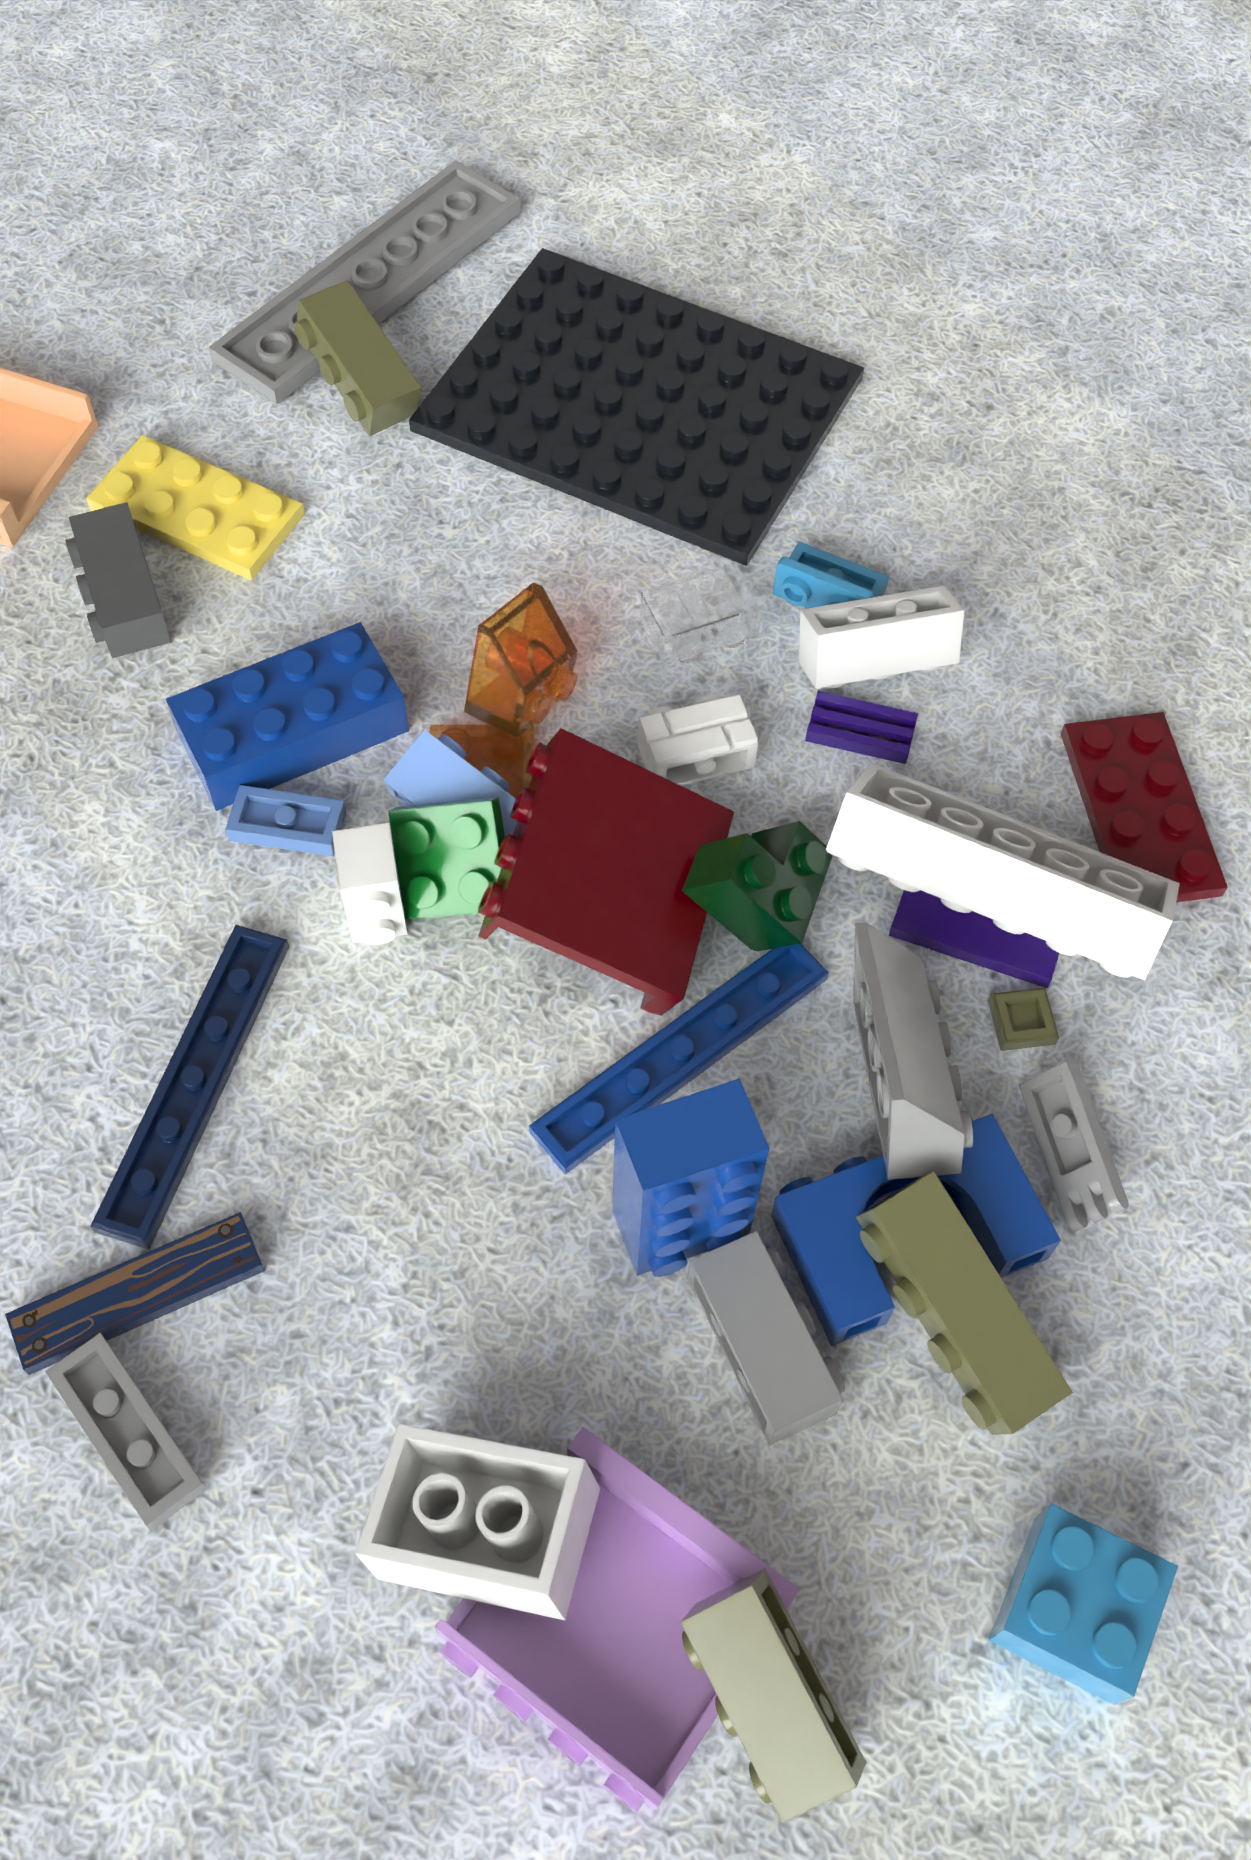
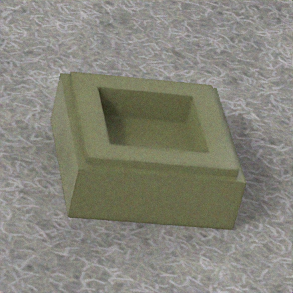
[988,987,1059,1051]

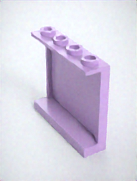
[435,1427,800,1813]

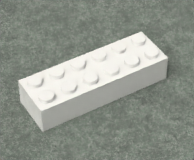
[826,763,1180,980]

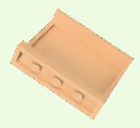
[0,368,99,547]

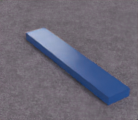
[529,943,829,1175]

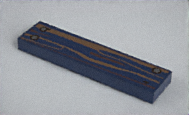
[5,1212,265,1375]

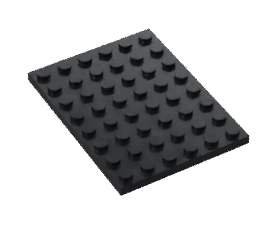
[409,248,864,566]

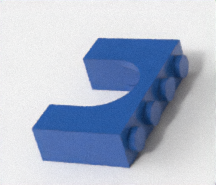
[771,1113,1061,1346]

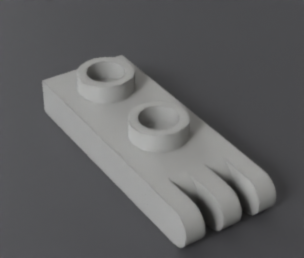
[1019,1061,1129,1232]

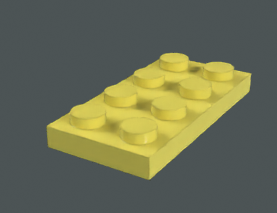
[86,435,305,580]

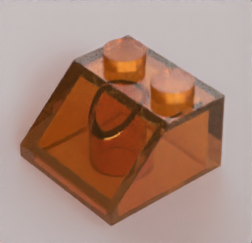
[464,582,578,739]

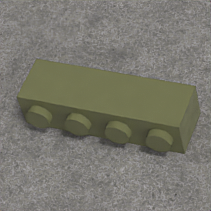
[856,1171,1073,1435]

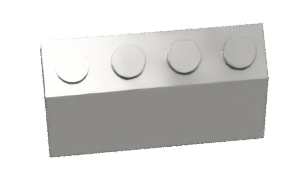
[853,922,973,1180]

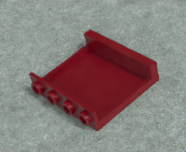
[478,728,734,1016]

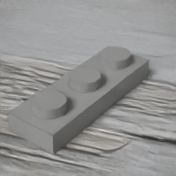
[45,1333,207,1531]

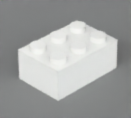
[355,1424,600,1620]

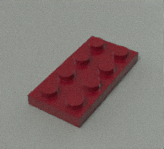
[1061,712,1228,903]

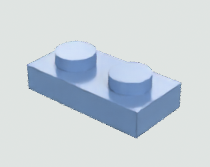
[225,785,346,857]

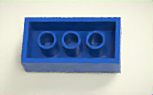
[165,622,409,811]
[612,1078,769,1277]

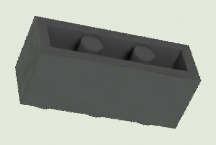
[65,502,171,659]

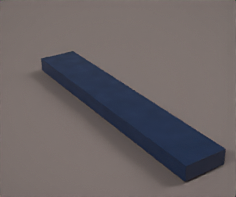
[90,925,289,1250]

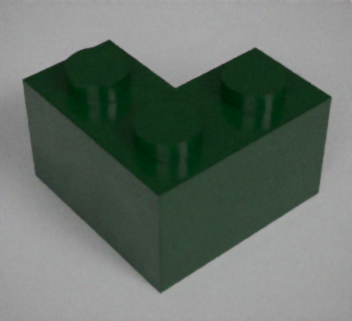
[682,821,833,952]

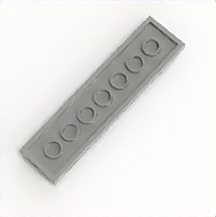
[208,160,521,404]

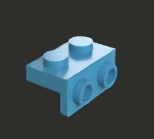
[773,541,889,609]

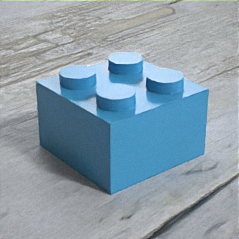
[988,1503,1178,1705]

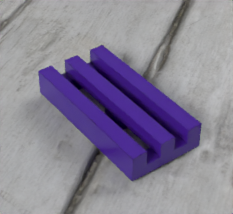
[805,691,918,764]

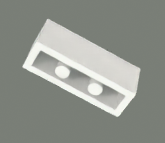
[799,585,965,689]

